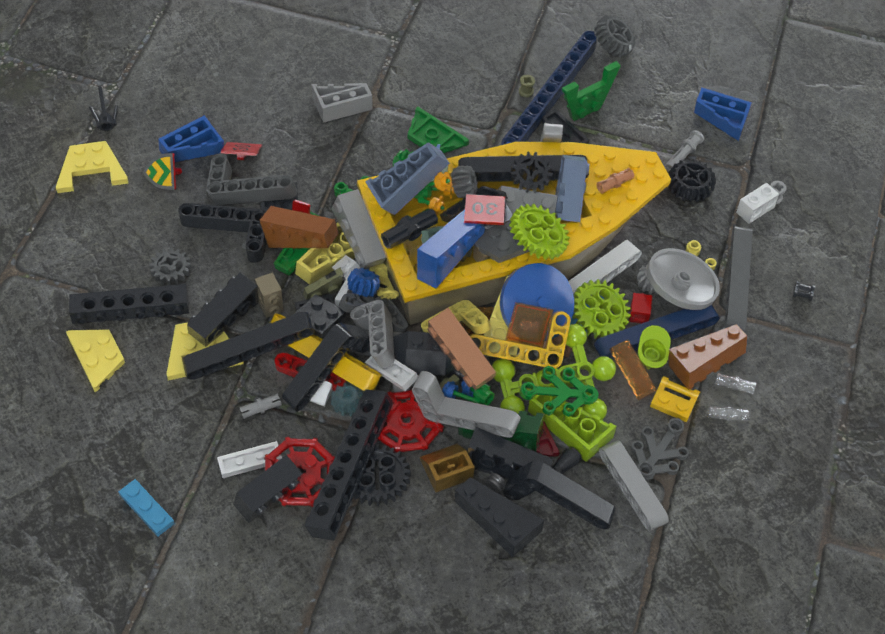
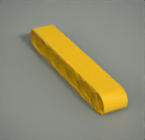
[270,313,381,391]

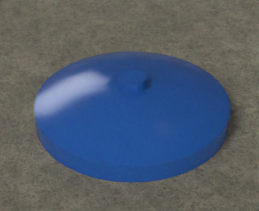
[500,263,574,342]

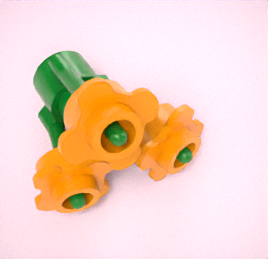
[414,172,455,216]

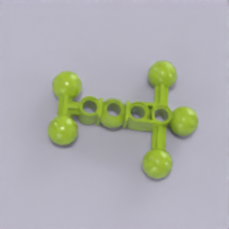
[492,324,616,420]

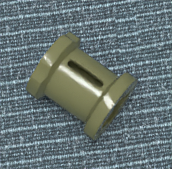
[519,75,535,98]

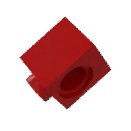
[629,293,652,324]

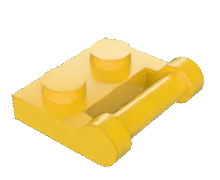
[650,376,700,422]

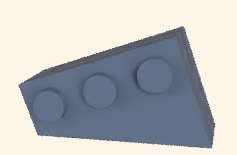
[555,155,589,222]

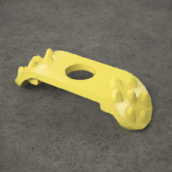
[369,263,399,299]

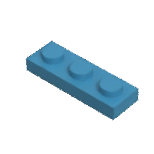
[118,479,175,537]

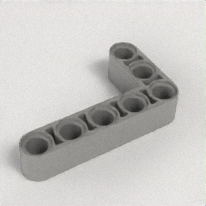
[412,371,521,438]

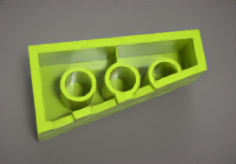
[528,395,616,462]

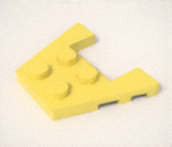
[56,141,128,193]
[167,322,244,381]

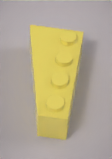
[295,222,355,284]

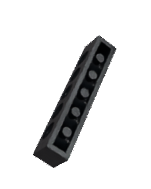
[69,284,189,324]

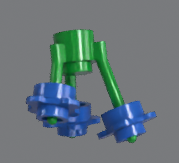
[442,381,494,406]

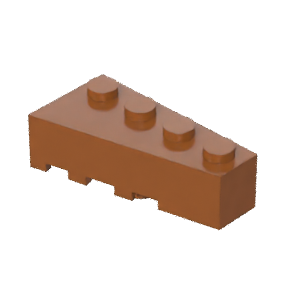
[260,206,339,248]
[669,324,747,390]

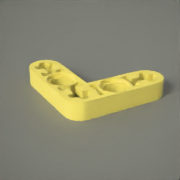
[421,300,491,334]

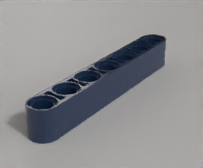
[594,305,720,360]

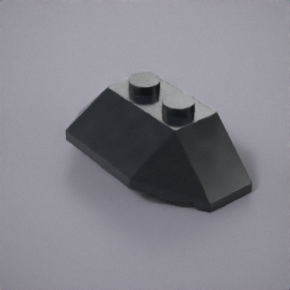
[393,331,456,377]

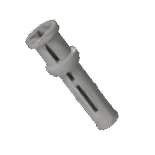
[664,130,704,172]

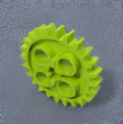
[509,204,570,260]
[572,279,631,339]

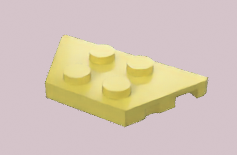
[66,330,125,392]

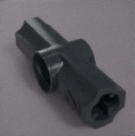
[381,208,438,249]

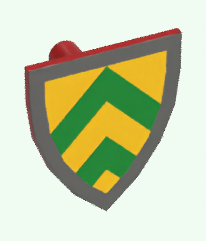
[143,153,182,190]

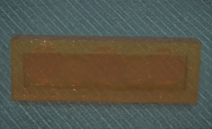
[609,339,657,401]

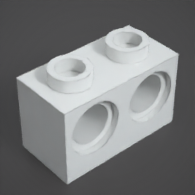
[736,183,779,224]

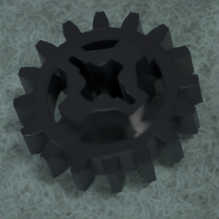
[511,152,552,193]

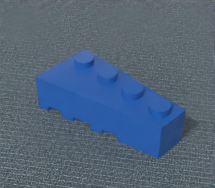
[417,209,485,289]

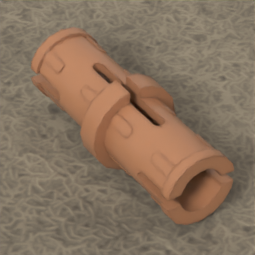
[596,168,634,194]

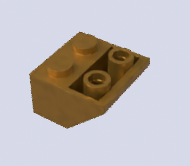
[420,444,474,493]

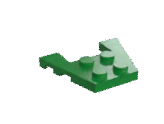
[562,61,621,121]

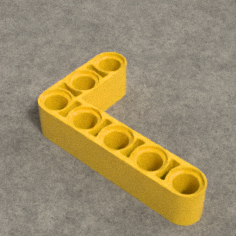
[469,311,571,369]

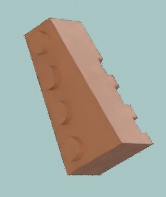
[427,308,496,391]

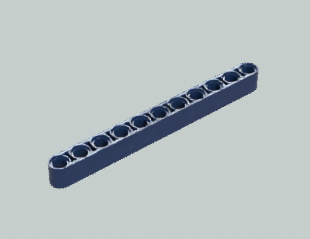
[501,31,597,145]

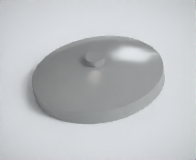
[647,248,720,310]

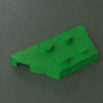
[407,107,469,153]

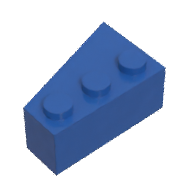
[694,88,752,141]
[158,115,224,162]

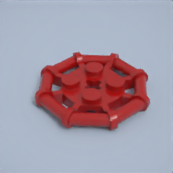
[378,390,444,453]
[264,437,335,508]

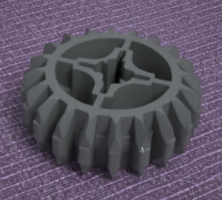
[594,14,636,58]

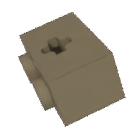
[255,272,284,318]

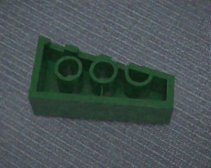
[458,409,544,452]

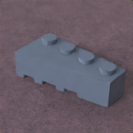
[365,142,450,215]

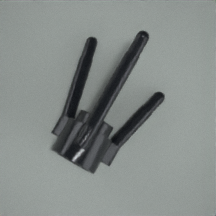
[89,85,118,131]

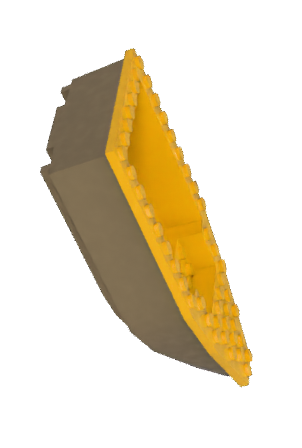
[357,142,671,325]

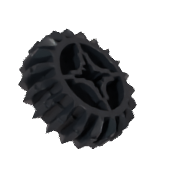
[668,159,716,202]

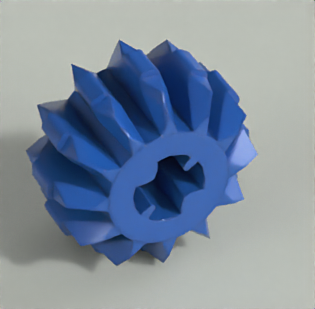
[347,268,380,297]

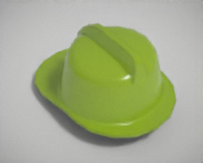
[638,325,671,370]

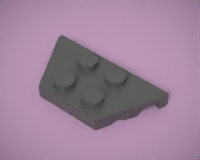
[474,221,530,263]

